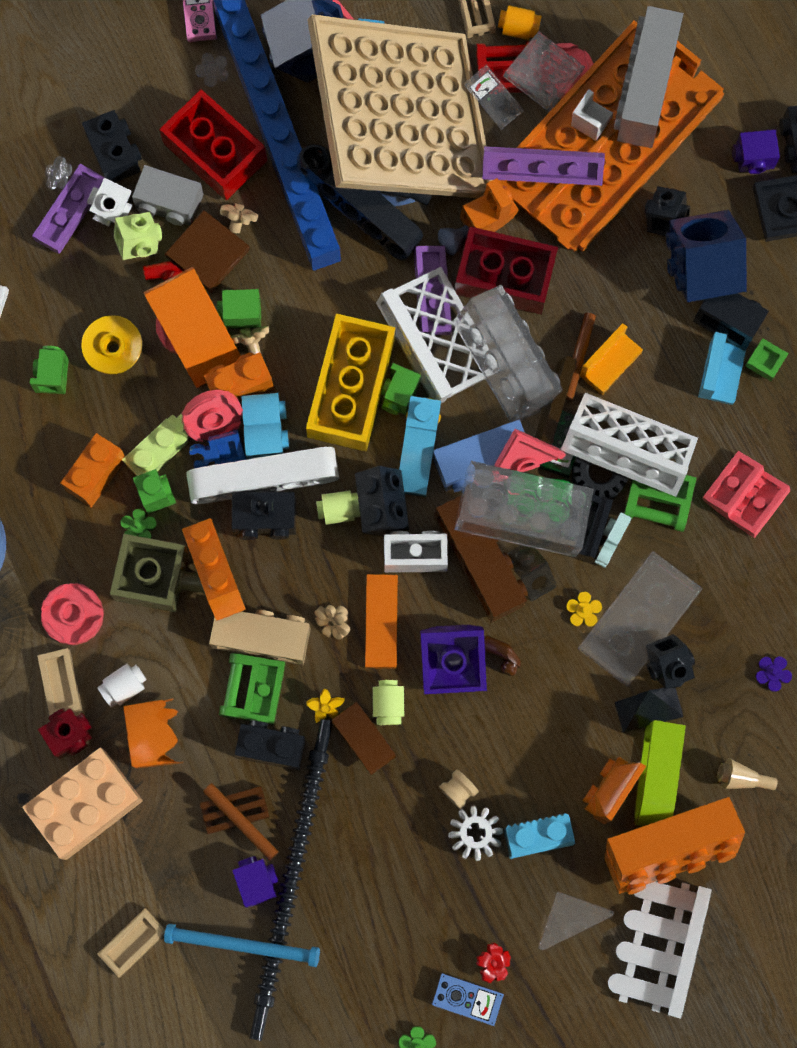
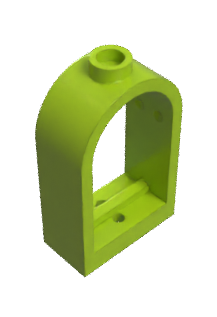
[634,720,686,827]

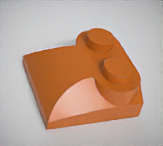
[582,757,646,825]

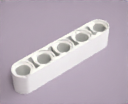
[186,447,340,504]

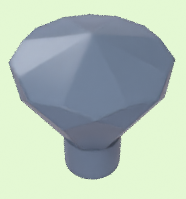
[438,225,469,256]

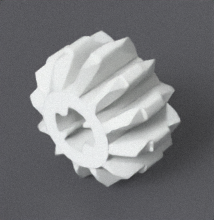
[448,805,503,861]

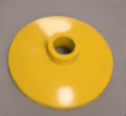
[81,315,142,374]

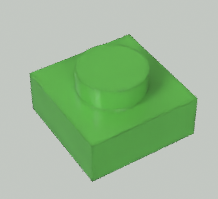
[745,338,789,381]

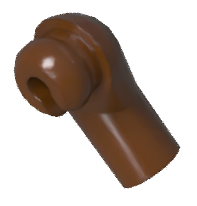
[484,635,521,676]

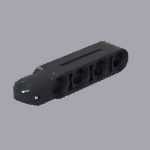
[297,144,423,261]

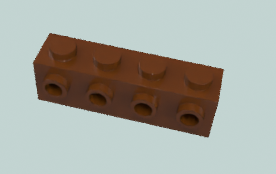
[434,492,528,623]

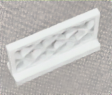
[376,267,500,403]
[561,393,698,497]

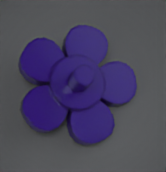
[755,656,792,692]

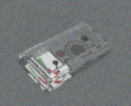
[463,64,524,130]

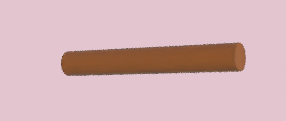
[565,313,596,401]
[203,783,279,861]

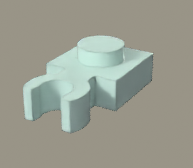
[594,512,632,568]

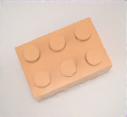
[22,747,143,860]

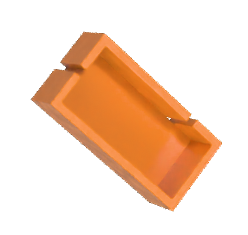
[605,797,745,894]

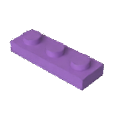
[32,164,105,254]
[413,246,452,335]

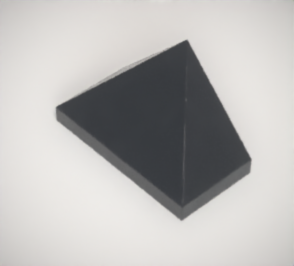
[614,688,684,733]

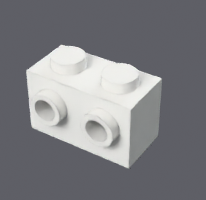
[384,531,448,573]

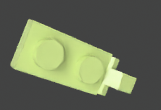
[122,414,190,476]

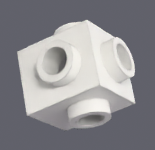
[87,178,132,227]

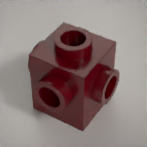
[38,708,92,759]

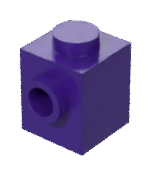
[732,130,780,174]
[232,856,278,908]

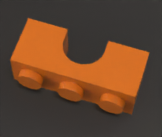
[182,518,246,621]

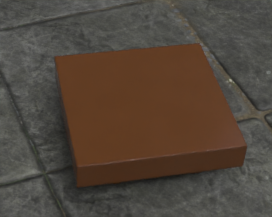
[165,210,250,293]

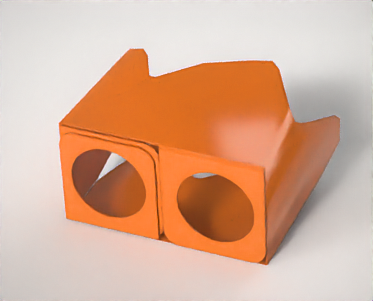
[123,699,183,769]

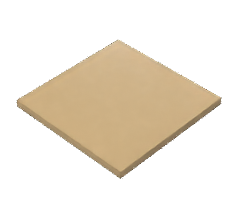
[308,14,492,198]

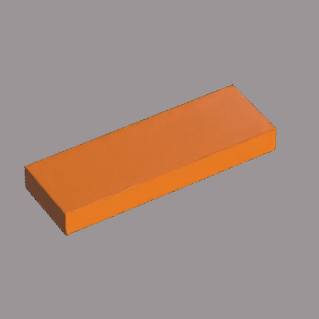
[365,574,398,669]

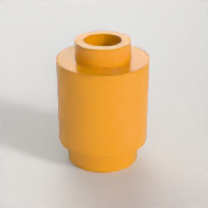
[498,5,542,40]

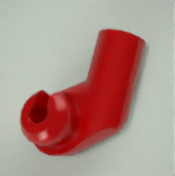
[143,261,183,281]

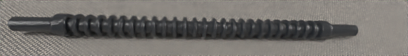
[249,719,333,1041]

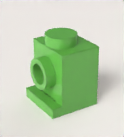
[30,346,69,394]
[381,363,421,415]
[133,469,176,514]

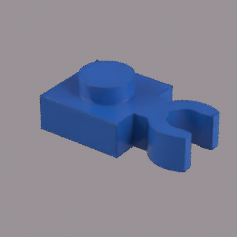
[189,429,246,468]

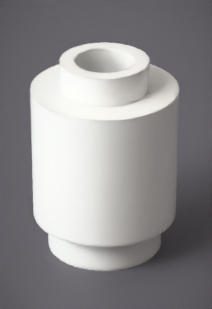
[97,663,147,708]

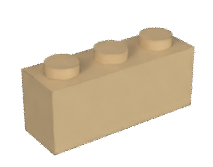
[209,610,311,665]

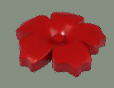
[476,942,511,983]

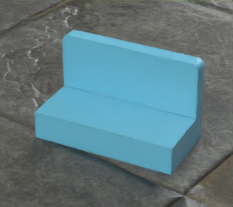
[698,332,746,405]

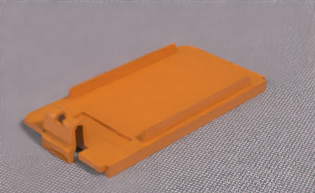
[499,20,724,252]

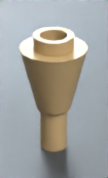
[717,758,778,790]

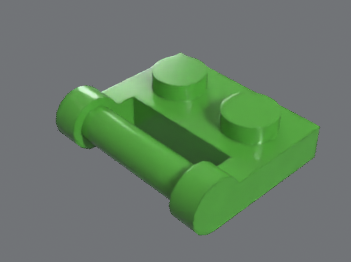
[624,475,696,532]
[219,653,286,725]

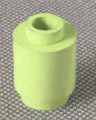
[316,490,360,525]
[372,680,404,725]

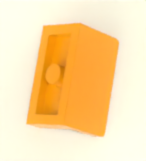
[580,323,643,395]

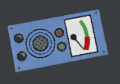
[432,973,504,1026]

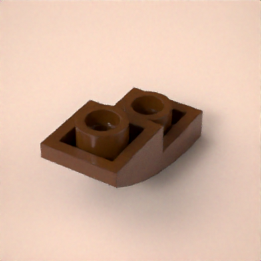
[331,702,396,775]

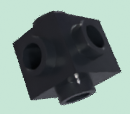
[645,186,690,236]
[646,634,695,689]

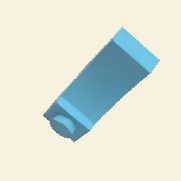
[399,396,441,497]

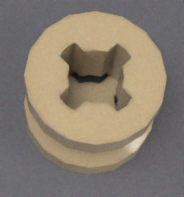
[439,769,479,810]

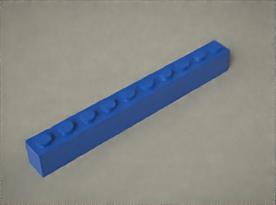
[213,0,341,271]

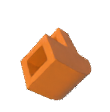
[460,178,519,232]

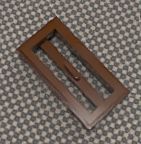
[200,786,270,835]

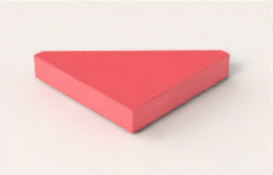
[488,429,566,483]

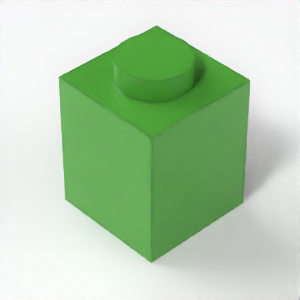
[217,289,261,329]

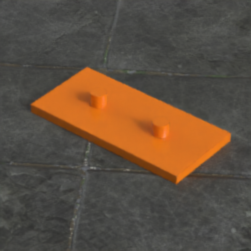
[143,267,241,388]

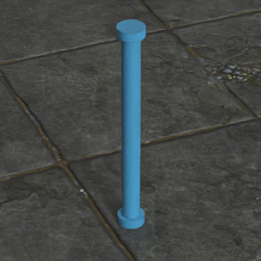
[164,924,320,967]

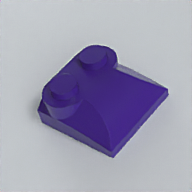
[420,625,487,695]

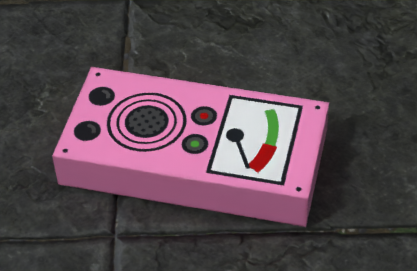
[183,0,217,42]

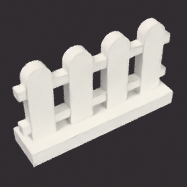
[608,881,712,1019]

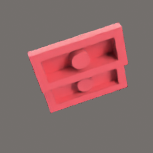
[702,451,790,538]

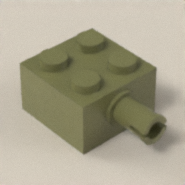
[110,534,205,612]

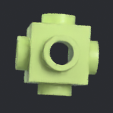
[114,212,162,260]

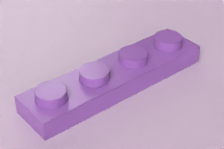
[482,146,605,186]

